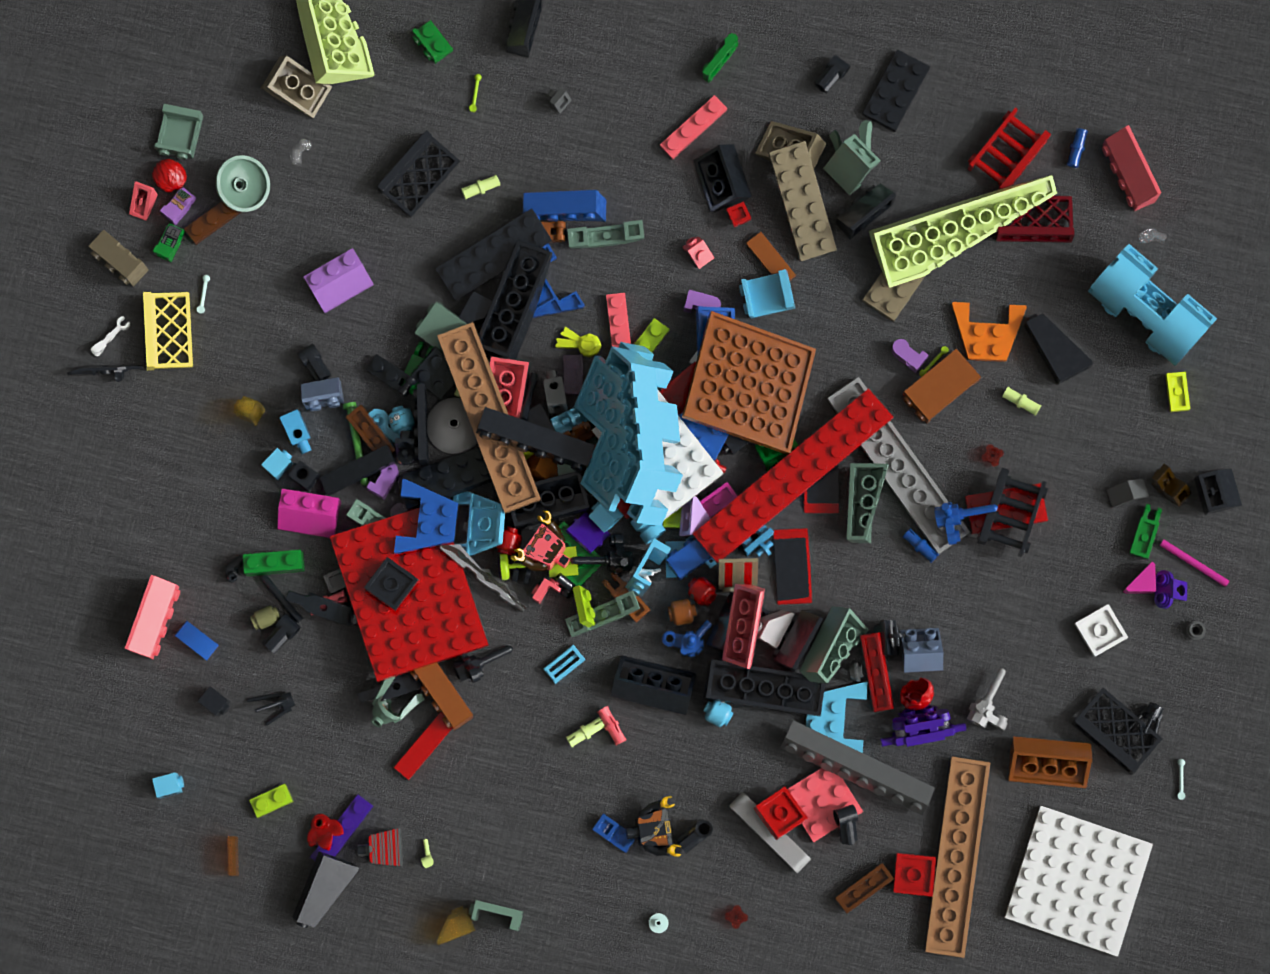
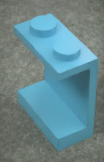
[739,269,795,319]
[625,538,671,597]

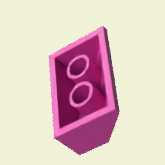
[277,489,341,538]

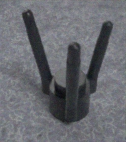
[246,691,295,726]
[1123,702,1164,746]

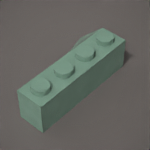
[847,463,889,543]
[800,606,869,684]

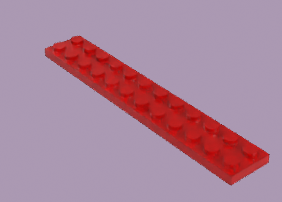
[693,388,894,564]

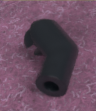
[555,573,574,598]

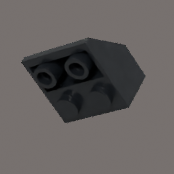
[1194,469,1242,515]

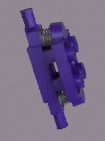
[881,705,966,747]

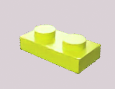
[1165,372,1190,412]

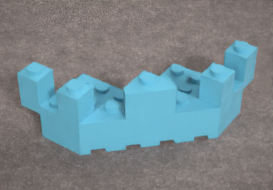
[574,342,683,526]

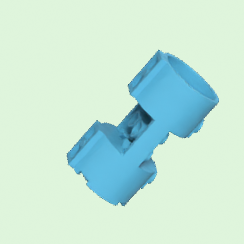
[1088,244,1217,366]

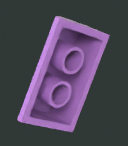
[304,248,374,313]

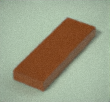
[746,232,796,281]

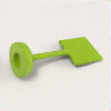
[500,546,578,580]

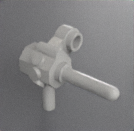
[967,668,1008,731]

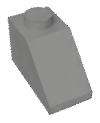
[757,610,795,648]

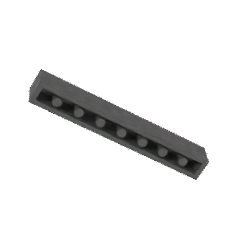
[780,720,935,815]

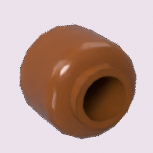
[668,599,697,626]

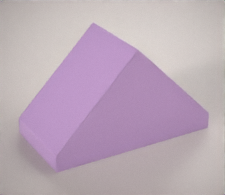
[679,497,710,537]

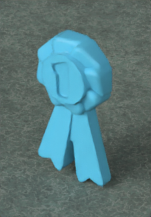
[369,409,400,443]

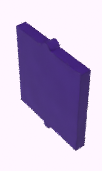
[566,512,610,554]

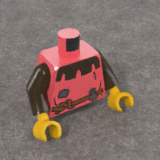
[511,510,571,571]

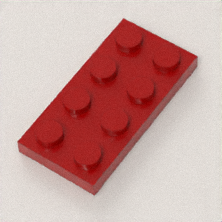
[965,483,1048,534]

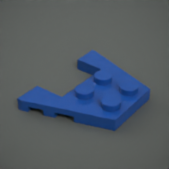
[533,243,585,318]
[678,413,729,461]
[394,479,458,554]

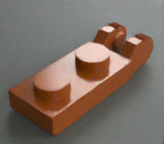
[602,572,651,623]

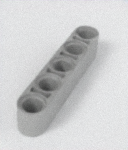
[729,792,811,873]

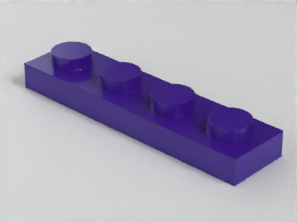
[310,795,374,861]

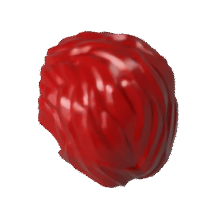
[152,159,187,192]
[900,678,934,710]

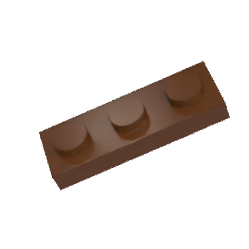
[184,202,241,245]
[346,405,396,453]
[835,863,894,914]

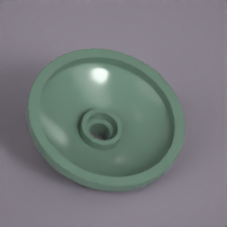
[215,155,270,212]

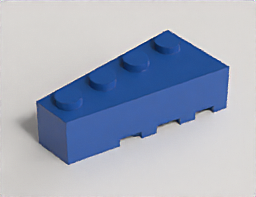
[523,190,606,222]

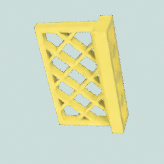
[143,292,193,371]

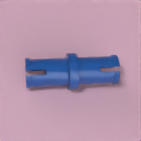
[1067,128,1088,168]
[903,528,939,563]

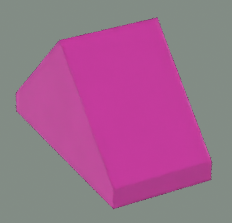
[1123,562,1156,594]

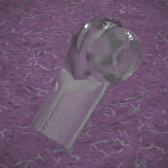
[292,138,312,165]
[1139,228,1167,244]

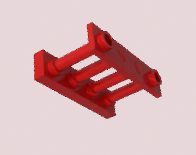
[967,107,1051,190]

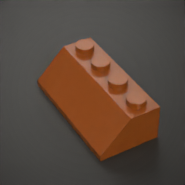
[1008,736,1092,788]

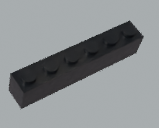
[476,407,595,471]

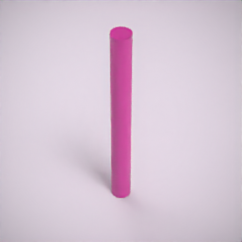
[1159,539,1229,587]

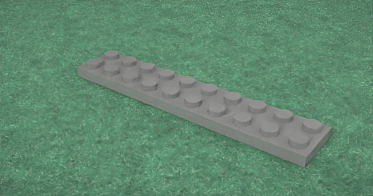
[827,377,970,554]

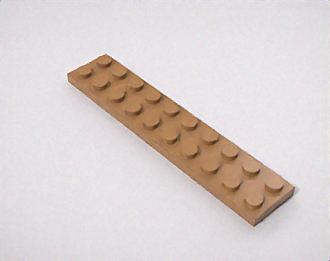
[437,322,541,514]
[925,757,990,958]

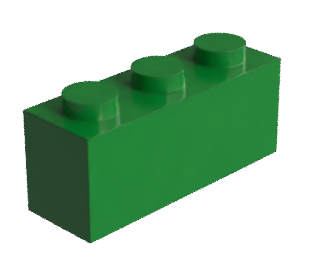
[243,550,305,577]

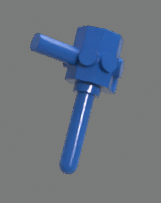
[934,502,998,545]
[662,620,712,657]

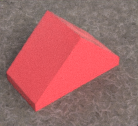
[129,182,158,221]

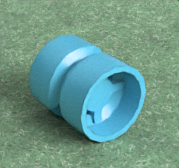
[630,520,666,545]

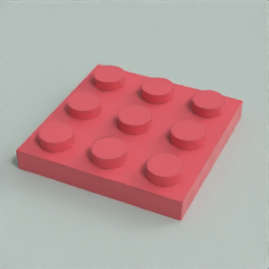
[788,768,863,843]

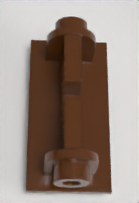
[562,421,596,442]

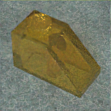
[234,396,266,426]
[437,906,476,945]

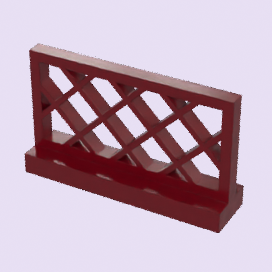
[996,196,1074,243]

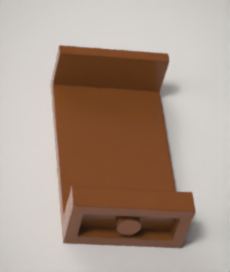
[903,349,981,424]

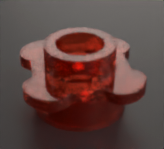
[981,444,1004,467]
[725,905,748,929]

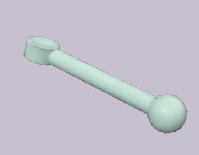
[197,275,210,314]
[1177,759,1185,800]

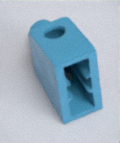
[280,410,312,455]

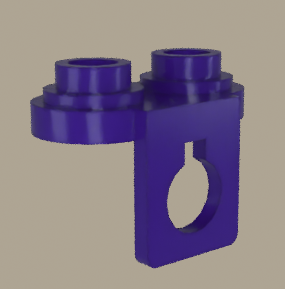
[1154,570,1187,609]

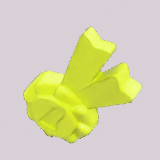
[555,327,601,357]

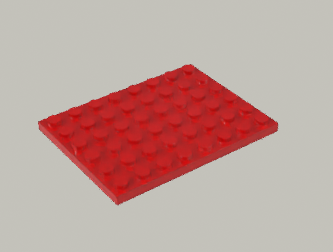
[330,508,488,682]

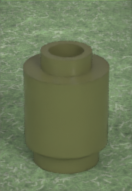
[250,605,280,630]

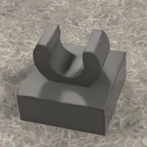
[547,88,572,114]

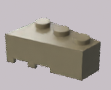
[88,230,148,287]

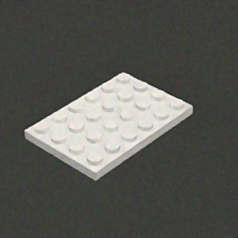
[592,389,724,520]

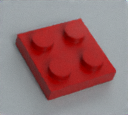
[753,787,808,840]
[893,853,936,897]

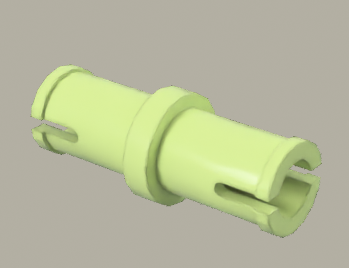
[461,175,500,200]
[1002,387,1042,416]
[566,717,605,747]

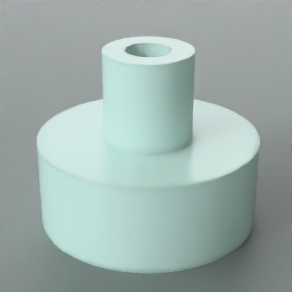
[649,913,668,933]

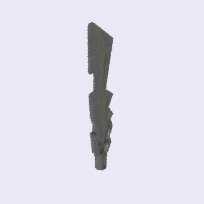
[440,544,527,612]

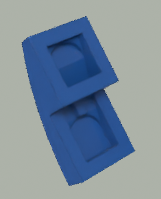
[174,620,219,660]
[592,814,636,853]

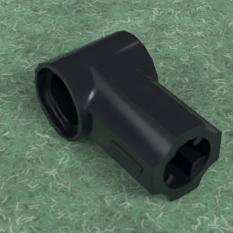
[814,55,851,94]
[297,343,331,381]
[262,614,301,654]
[833,804,858,845]
[676,820,713,854]

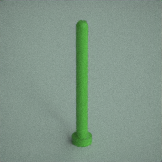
[343,402,368,486]

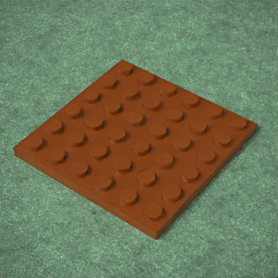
[682,311,816,455]

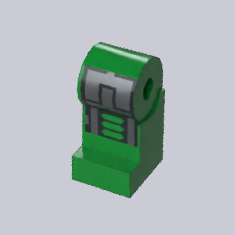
[153,223,185,262]

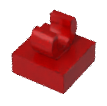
[726,201,751,227]

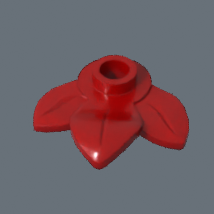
[307,814,344,851]

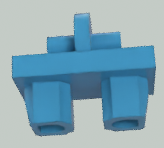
[741,525,774,557]

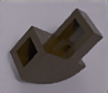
[1152,464,1191,507]

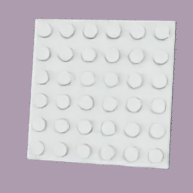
[1004,806,1153,957]

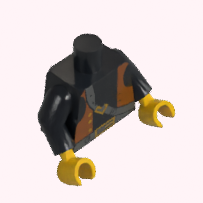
[626,796,681,857]

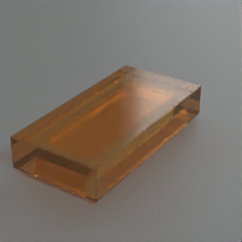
[227,836,239,876]

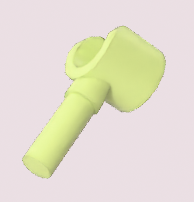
[421,839,434,868]

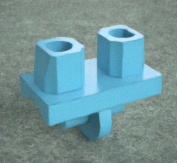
[550,408,589,433]

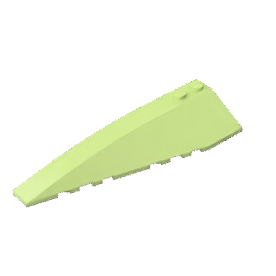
[296,0,374,84]
[869,175,1057,288]

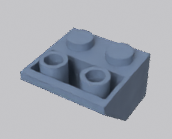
[301,377,344,412]
[900,628,943,673]

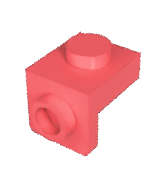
[683,237,714,269]
[531,578,561,604]

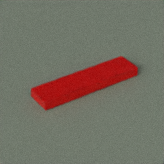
[860,632,894,712]
[394,712,452,780]

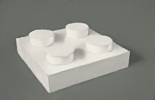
[1074,604,1128,657]

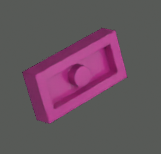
[700,482,738,518]

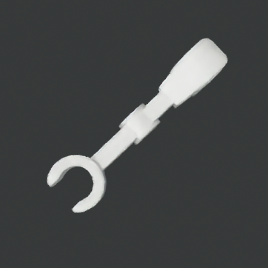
[91,317,130,357]

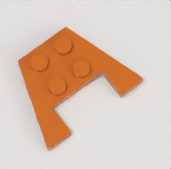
[952,302,1027,362]

